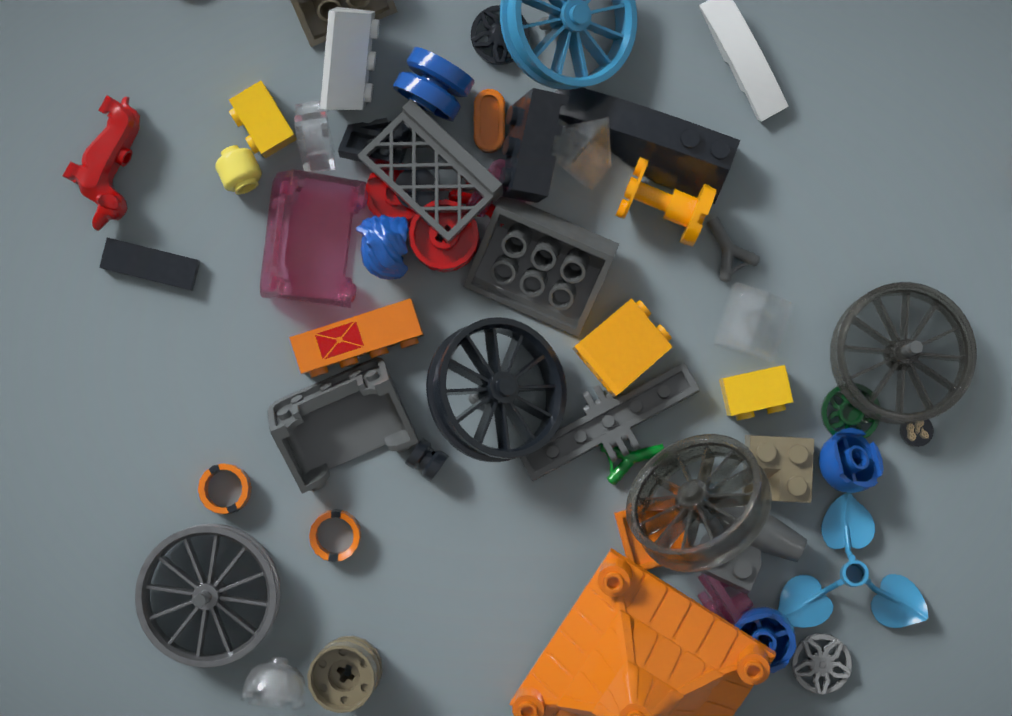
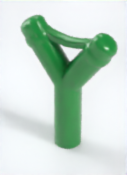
[600,444,666,485]

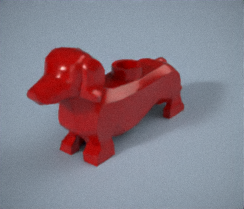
[62,95,140,231]

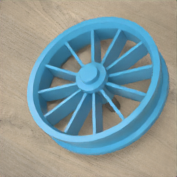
[500,0,637,90]

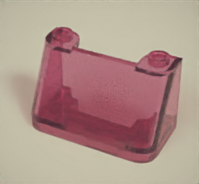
[260,169,368,308]

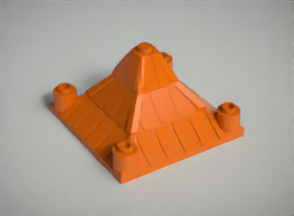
[509,548,776,716]

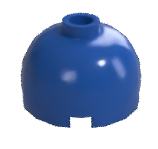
[818,427,884,494]
[734,607,796,673]

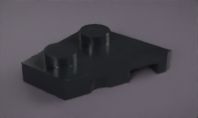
[338,117,412,164]

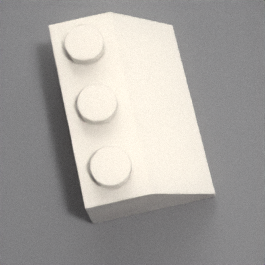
[320,7,380,110]

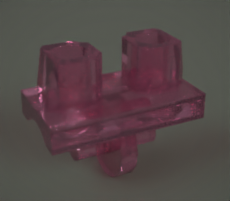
[697,573,753,624]

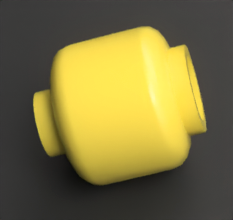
[215,145,262,195]

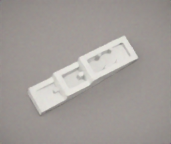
[698,0,789,122]

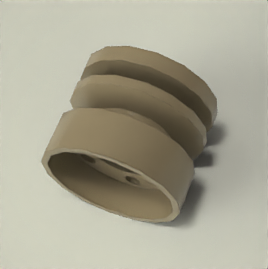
[307,635,383,713]

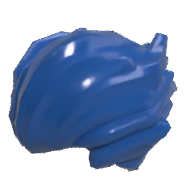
[356,215,409,280]

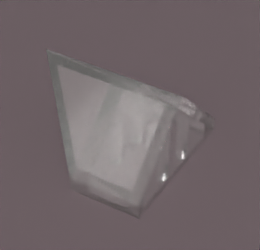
[552,117,611,191]

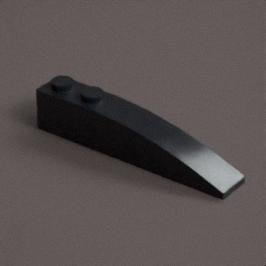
[555,87,740,204]

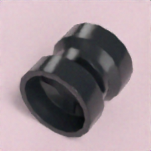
[405,438,449,482]

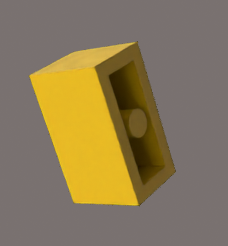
[229,80,297,158]
[719,365,793,421]

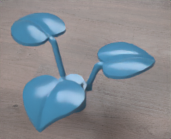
[778,493,928,628]

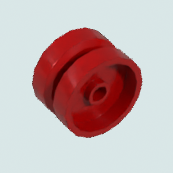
[408,199,480,273]

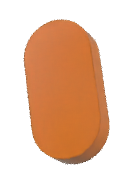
[474,89,505,153]

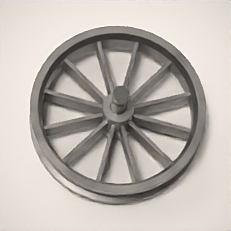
[135,523,281,668]

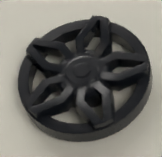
[471,5,529,65]

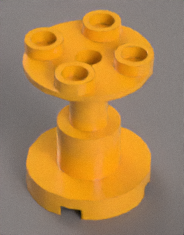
[615,157,716,247]

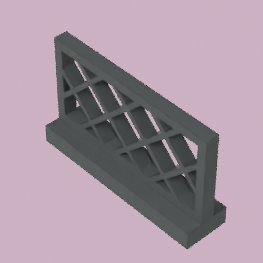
[357,99,503,244]

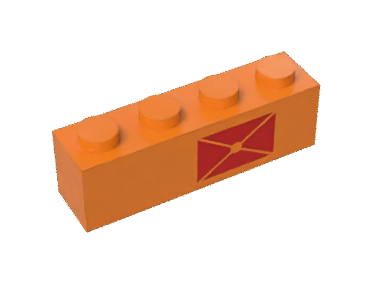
[289,298,424,378]

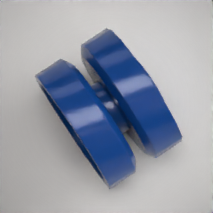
[393,47,475,122]

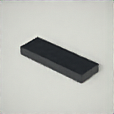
[99,237,200,291]

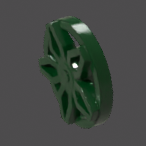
[821,383,881,439]

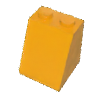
[572,298,672,396]

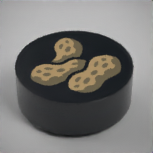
[900,415,934,447]

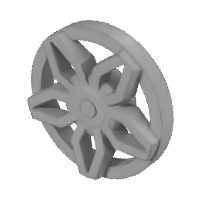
[791,633,852,694]

